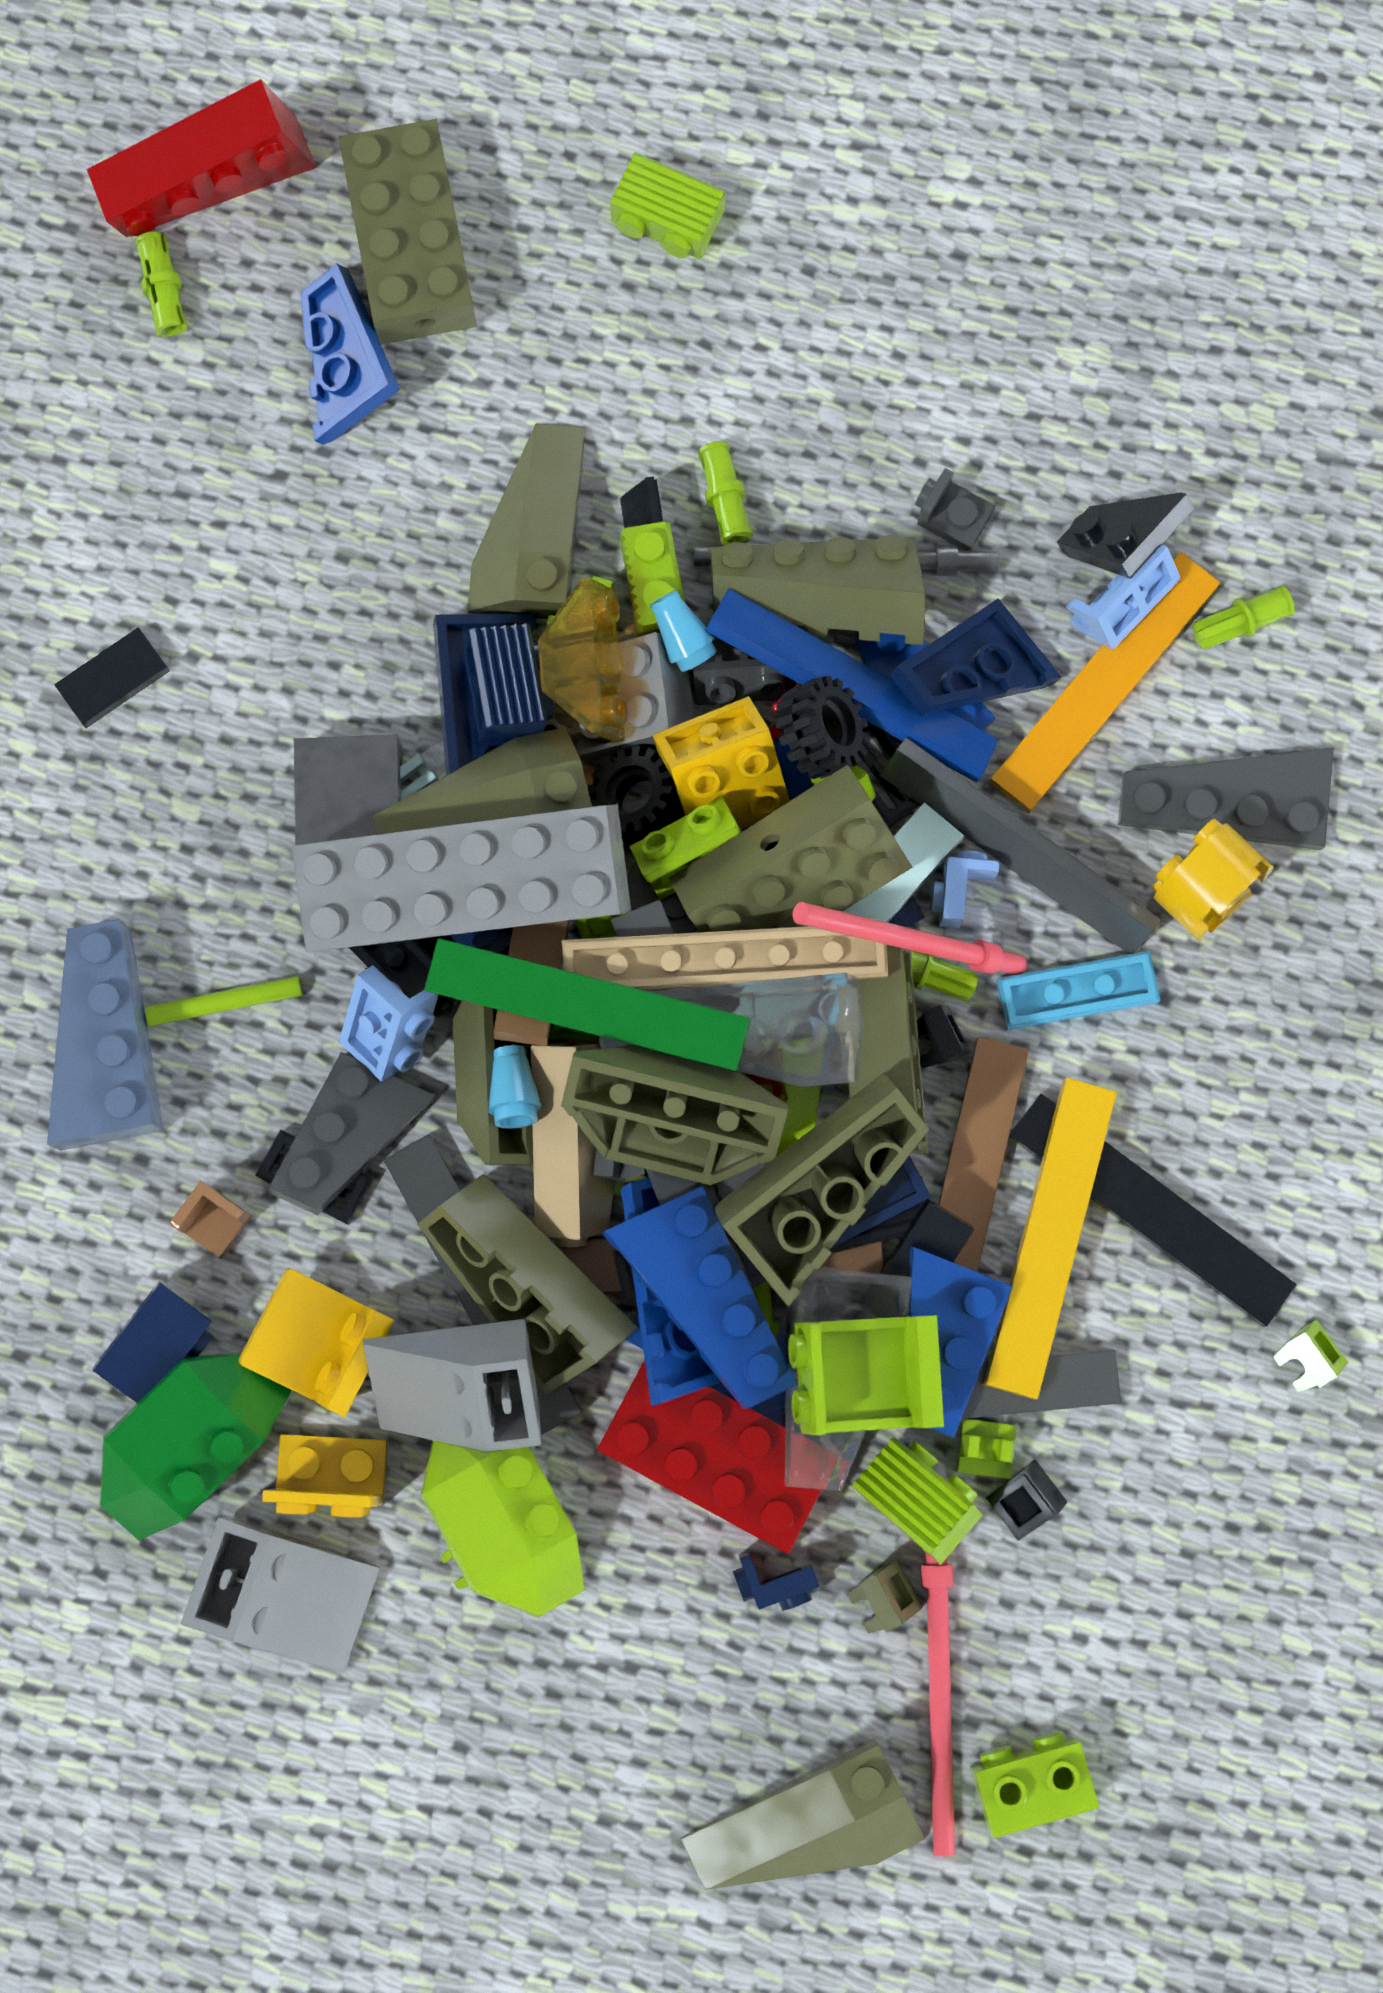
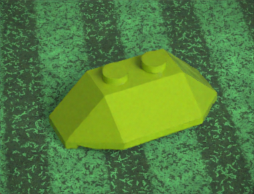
[421,1440,585,1618]

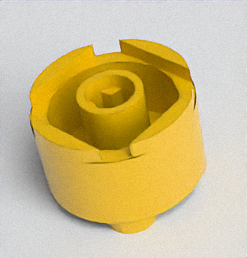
[1152,818,1273,942]

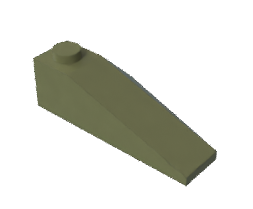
[467,423,586,620]
[681,1738,925,1890]

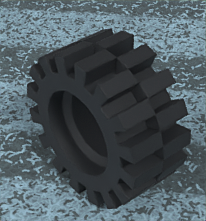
[776,676,869,779]
[587,746,684,846]

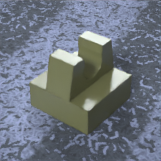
[847,1559,923,1633]

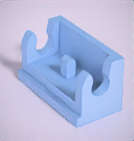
[1066,544,1181,650]

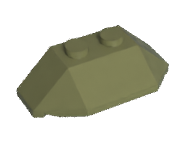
[836,945,929,1155]
[453,953,558,1166]
[561,1045,789,1185]

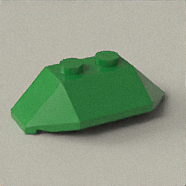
[100,1351,292,1541]

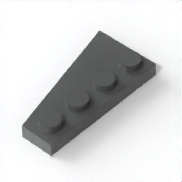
[1118,748,1334,850]

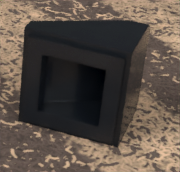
[620,476,663,528]
[985,1459,1068,1541]

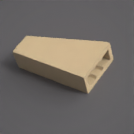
[531,1040,615,1247]

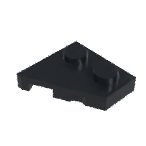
[1057,492,1195,579]

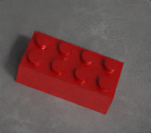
[597,1359,839,1555]

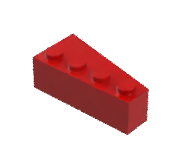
[86,79,317,237]

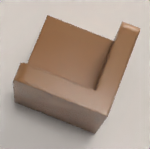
[169,1180,253,1259]

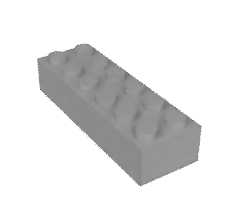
[291,804,631,952]

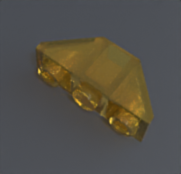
[538,578,628,742]

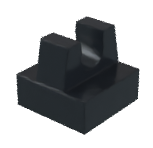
[917,1005,971,1068]

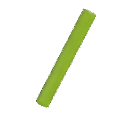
[145,976,303,1027]

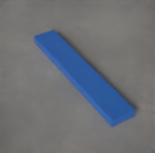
[705,588,998,783]

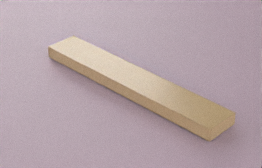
[562,927,888,991]

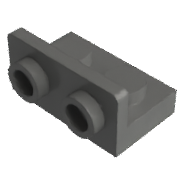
[693,625,796,705]

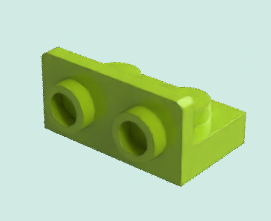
[630,796,742,900]

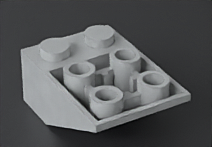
[539,632,695,762]
[363,1319,541,1452]
[180,1516,381,1673]

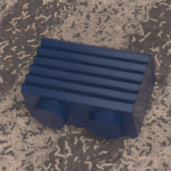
[463,623,554,742]

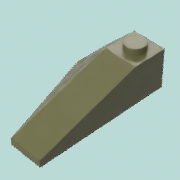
[373,728,592,835]

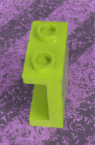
[788,1315,944,1435]

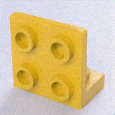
[652,696,790,830]
[238,1268,395,1418]
[262,1434,388,1518]

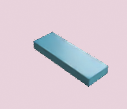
[996,951,1161,1031]

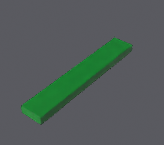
[424,938,752,1072]

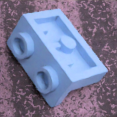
[339,966,439,1082]

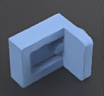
[930,851,999,929]

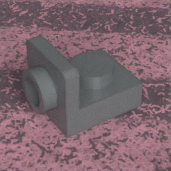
[915,468,996,551]

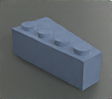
[47,919,164,1151]

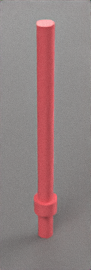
[793,902,1027,975]
[921,1552,955,1856]

